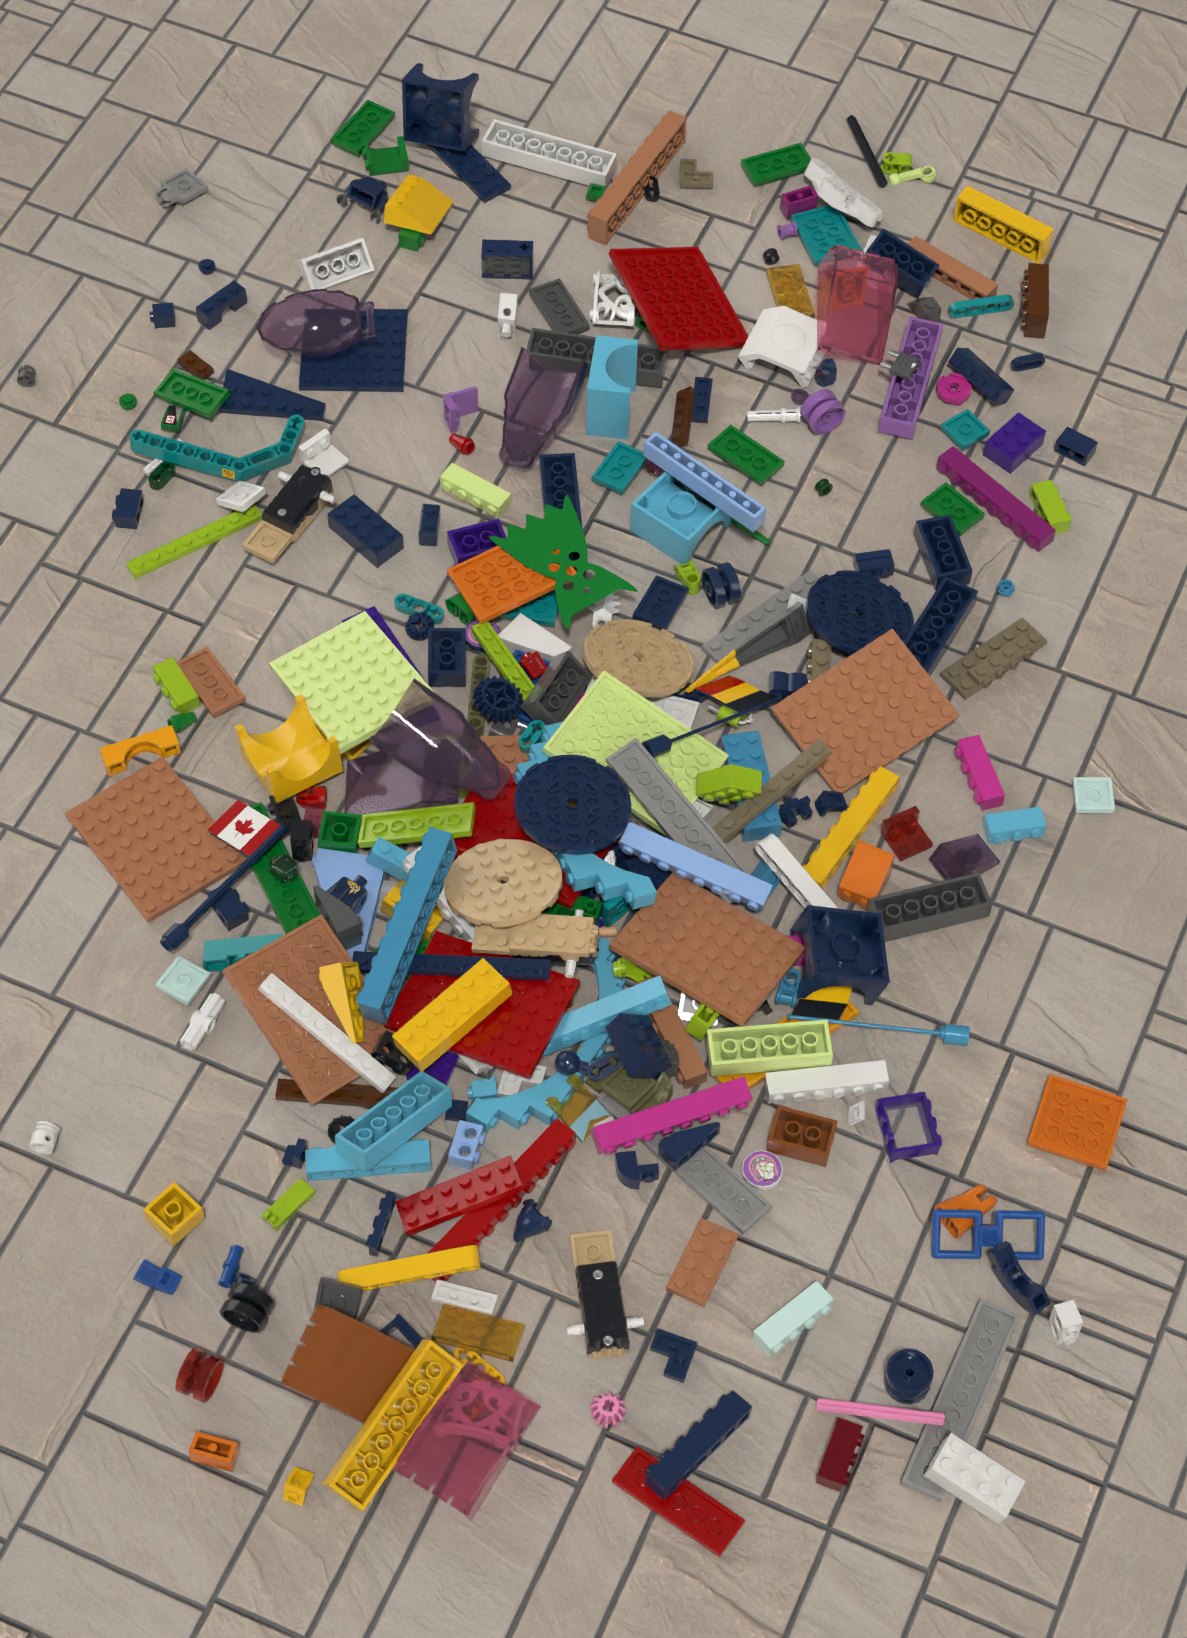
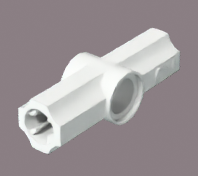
[180,993,226,1051]

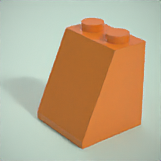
[837,840,895,909]

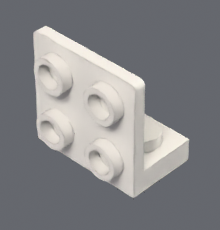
[298,429,349,477]

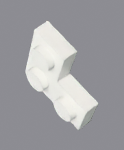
[497,1065,547,1097]

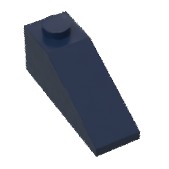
[658,1122,721,1171]

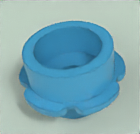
[997,579,1015,596]

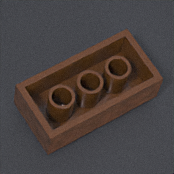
[1021,263,1049,339]

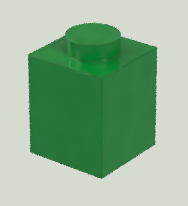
[398,228,426,252]

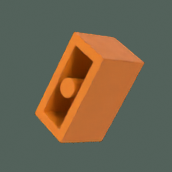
[188,1431,239,1472]

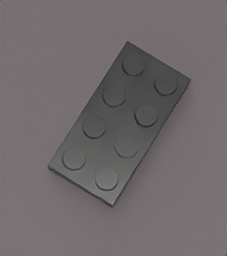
[529,278,590,334]

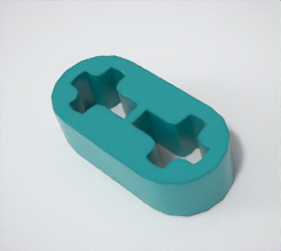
[518,720,545,753]

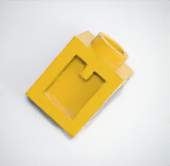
[283,1467,315,1506]

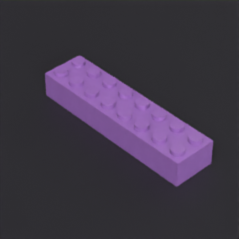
[878,317,943,439]

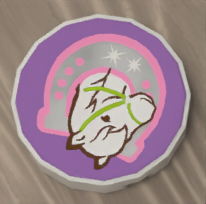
[741,1150,783,1190]

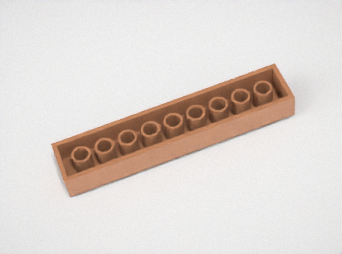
[587,110,687,245]

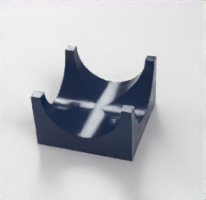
[402,63,479,152]
[791,905,890,1005]

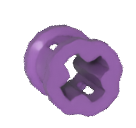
[777,221,798,240]

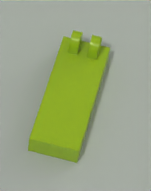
[261,1178,316,1231]

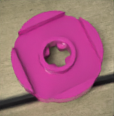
[936,373,972,406]

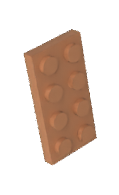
[176,647,246,718]
[666,1218,739,1307]

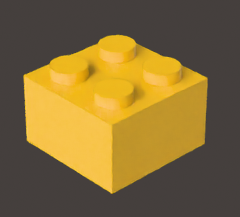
[143,1182,205,1246]

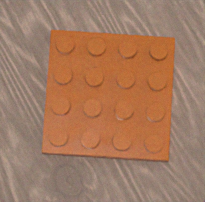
[1027,1074,1128,1171]

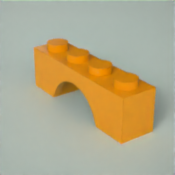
[99,725,181,777]

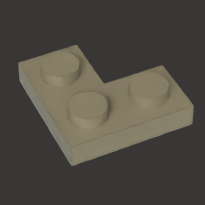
[680,159,713,188]

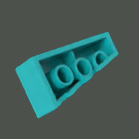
[202,933,283,972]

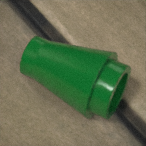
[167,711,197,733]

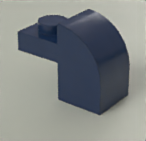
[615,1151,659,1189]

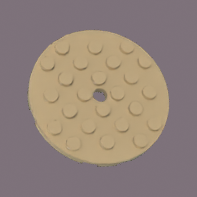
[583,619,693,698]
[444,839,563,927]

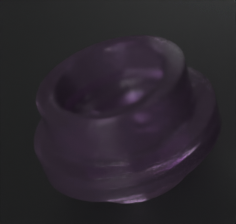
[791,389,808,405]

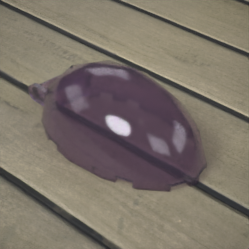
[256,289,376,357]

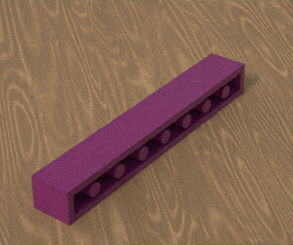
[936,446,1056,552]

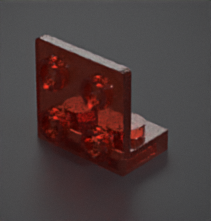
[881,806,933,861]

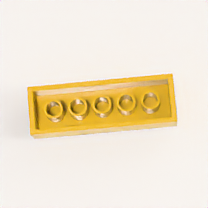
[953,185,1054,264]
[392,958,513,1072]

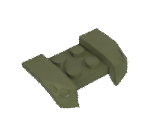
[585,1048,673,1114]

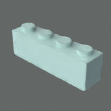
[752,1281,834,1357]

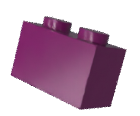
[780,185,819,220]

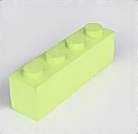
[440,463,511,519]

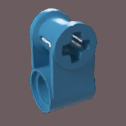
[775,968,801,1009]

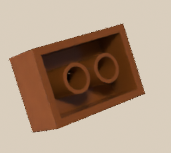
[767,1105,838,1167]

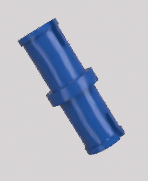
[218,1245,244,1288]

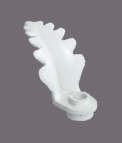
[588,591,621,628]

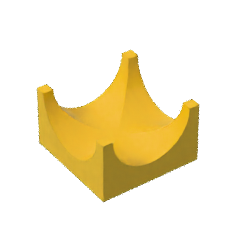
[234,694,343,804]

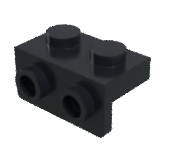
[267,795,301,836]

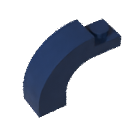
[990,1241,1051,1315]

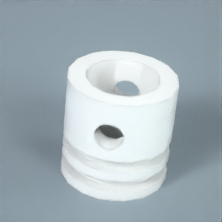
[29,1121,60,1155]

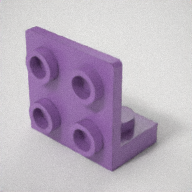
[443,387,478,433]

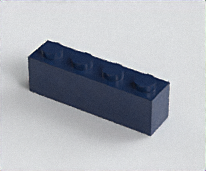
[948,348,1015,404]

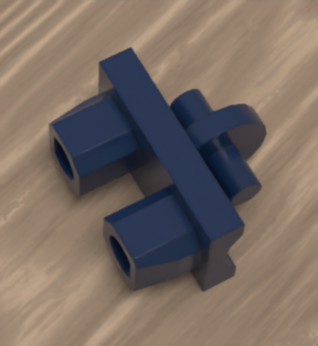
[778,795,813,828]

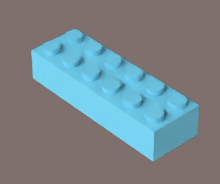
[335,1071,452,1172]

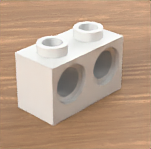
[1048,1300,1083,1345]

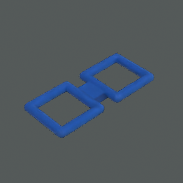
[931,1209,1045,1260]

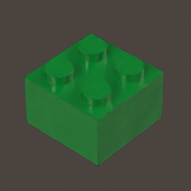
[317,811,362,854]

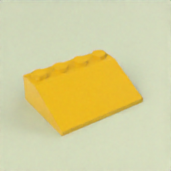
[384,174,454,235]

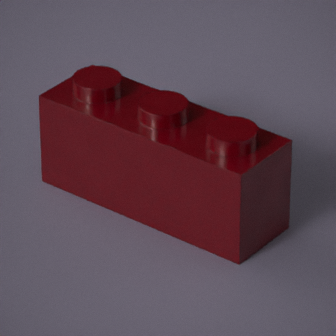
[816,1417,865,1492]

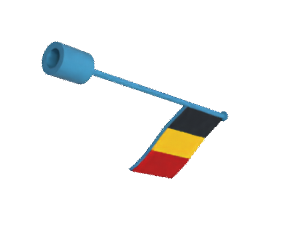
[787,986,970,1046]

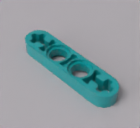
[948,294,1014,319]

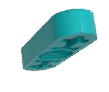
[394,594,444,625]

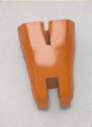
[934,1184,998,1239]

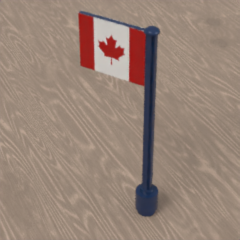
[160,800,289,952]

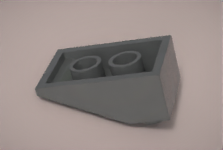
[313,885,363,950]

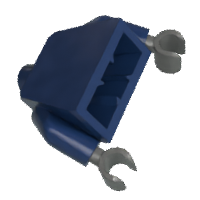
[336,176,388,224]

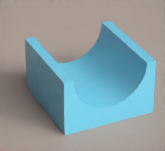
[586,335,638,440]
[630,471,731,564]

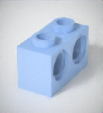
[448,1120,486,1170]

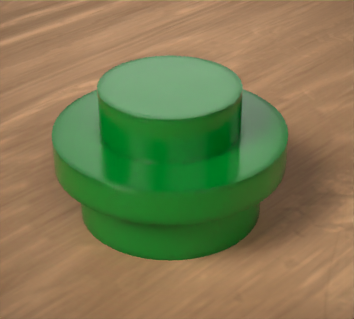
[119,394,137,410]

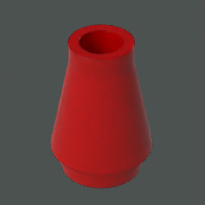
[449,433,475,455]

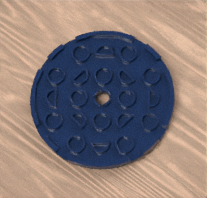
[805,570,914,655]
[514,755,631,854]

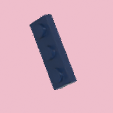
[691,377,713,423]
[366,1191,396,1257]

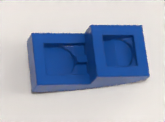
[133,1259,182,1295]

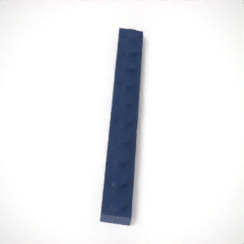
[352,951,551,981]

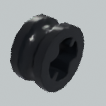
[763,248,780,265]

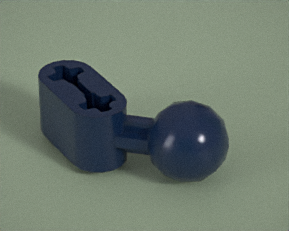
[555,1050,623,1080]

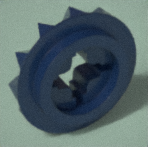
[405,612,434,641]

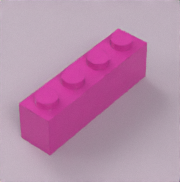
[954,735,1005,811]

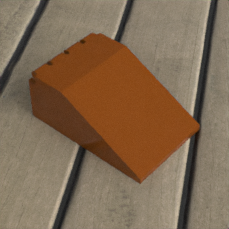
[281,1304,415,1424]

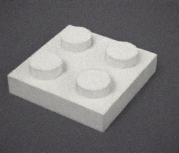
[216,481,267,512]

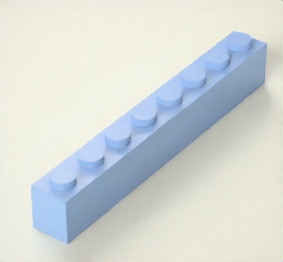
[643,432,766,532]
[619,822,773,911]

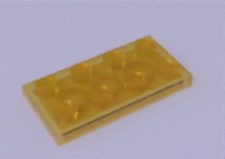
[766,264,815,318]
[431,1304,525,1362]

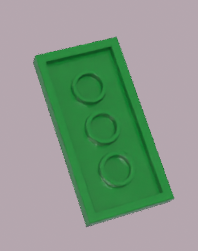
[331,100,395,156]
[741,143,811,186]
[153,368,230,419]
[708,424,785,486]

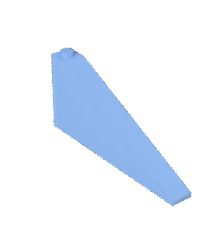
[312,848,386,974]

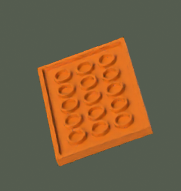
[447,546,577,625]

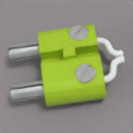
[708,704,754,728]

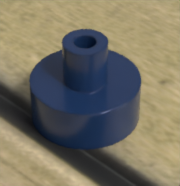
[233,1272,256,1286]

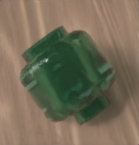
[270,854,299,883]

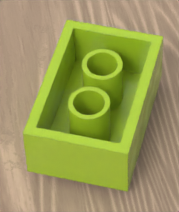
[695,764,762,805]

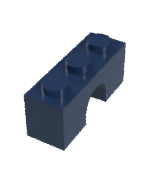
[196,280,247,330]

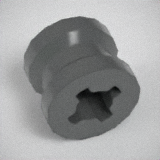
[17,365,36,387]

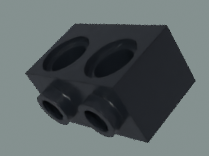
[290,820,314,862]
[371,1030,414,1076]

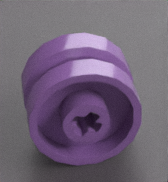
[800,389,846,434]

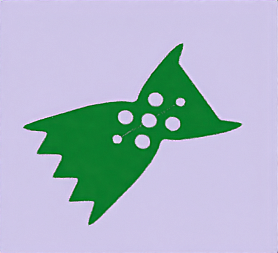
[489,495,637,629]

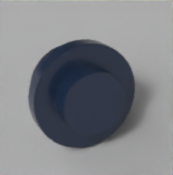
[198,259,216,275]

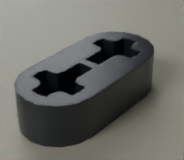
[644,176,660,202]

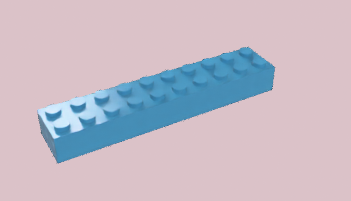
[356,827,457,1025]

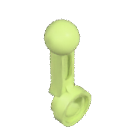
[888,166,936,185]

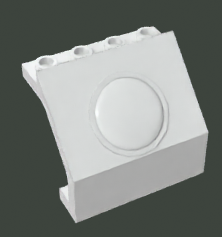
[738,306,832,388]

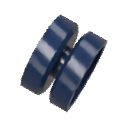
[702,562,741,608]
[884,1349,934,1405]

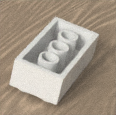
[924,1433,1026,1524]

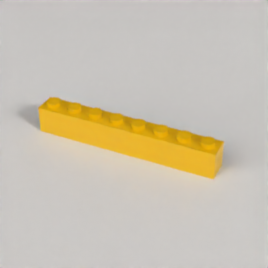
[802,766,900,890]

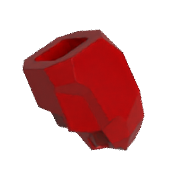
[296,786,327,810]

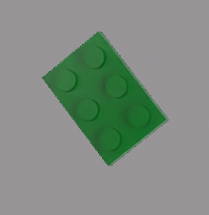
[921,482,985,537]

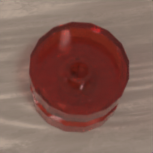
[175,1347,224,1403]

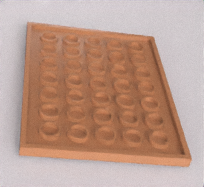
[771,628,960,794]
[65,756,246,923]
[609,872,806,1027]
[222,914,396,1106]

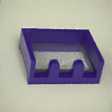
[875,1092,942,1163]

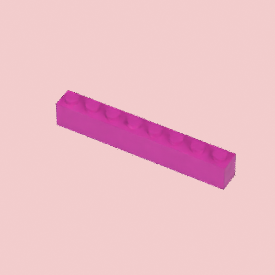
[590,1076,753,1155]

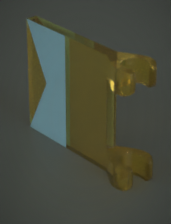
[545,1074,610,1142]

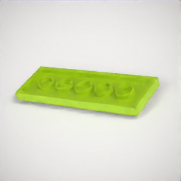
[358,802,476,848]

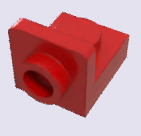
[519,651,547,680]

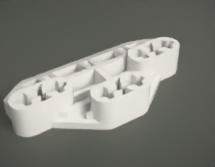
[804,158,884,227]

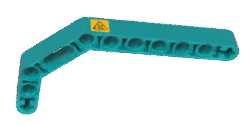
[130,415,304,482]

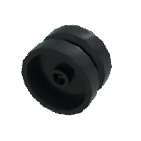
[219,1283,275,1333]

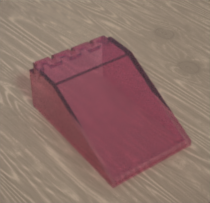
[817,244,898,365]
[393,1361,541,1521]

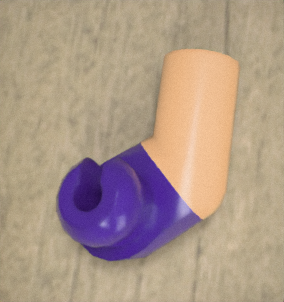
[598,918,617,937]

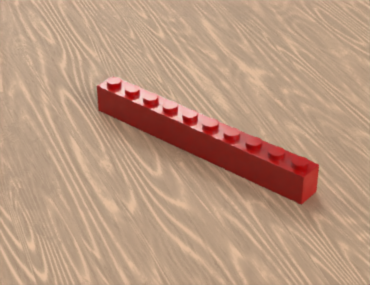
[428,1119,576,1282]

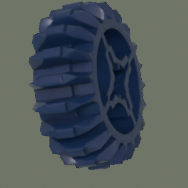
[473,675,523,724]

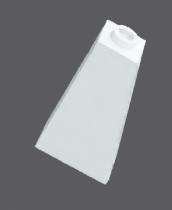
[498,613,572,661]

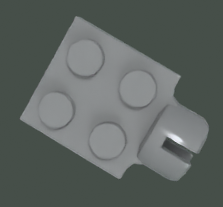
[155,168,208,207]

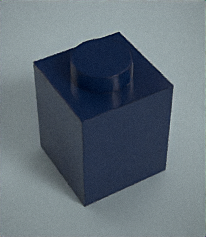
[149,302,176,329]

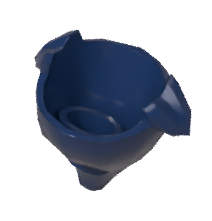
[513,1199,552,1243]

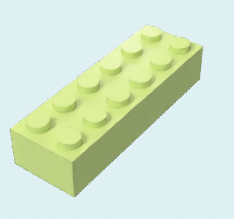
[706,1020,833,1076]

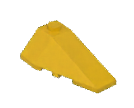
[319,962,364,1043]

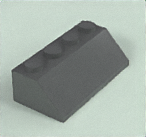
[521,650,593,725]

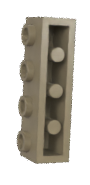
[807,639,831,684]

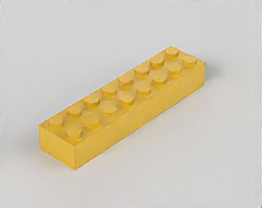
[322,1339,464,1511]

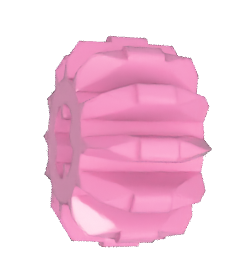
[590,1390,627,1429]

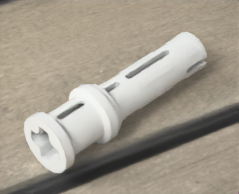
[747,407,800,423]

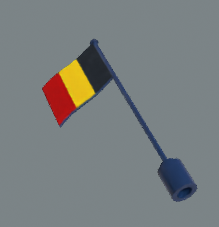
[642,676,783,758]

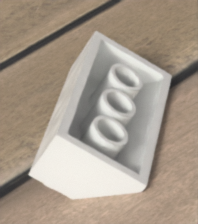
[296,238,374,293]

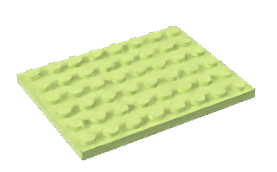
[269,611,438,754]
[542,671,729,838]

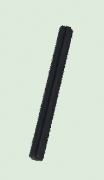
[846,115,888,188]

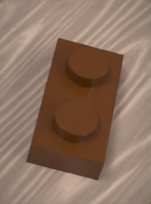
[177,350,214,380]

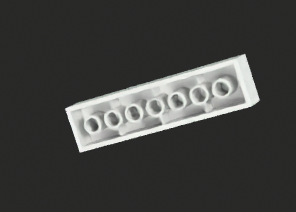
[482,119,617,188]

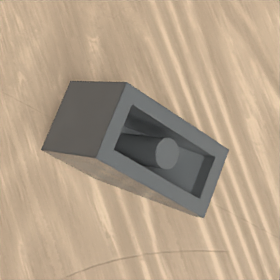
[907,297,942,323]

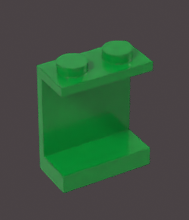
[362,136,409,176]

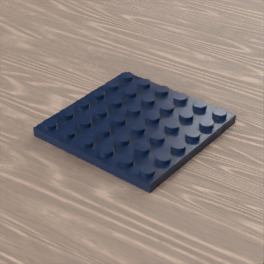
[299,308,408,392]

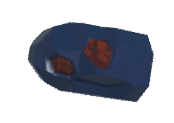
[814,358,837,387]

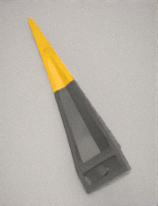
[685,602,811,693]

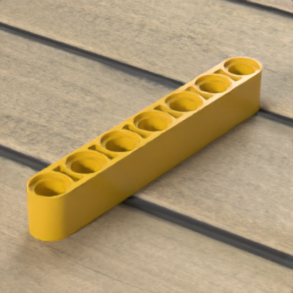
[337,1245,481,1291]

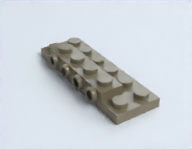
[940,617,1047,700]

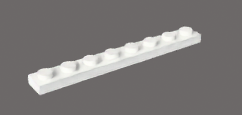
[258,973,396,1093]

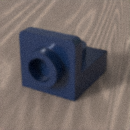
[814,790,848,817]
[282,1138,308,1169]

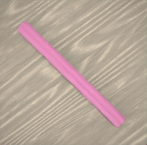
[816,1398,945,1426]

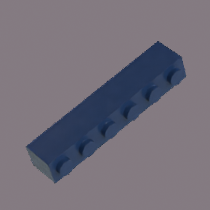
[645,1391,752,1501]

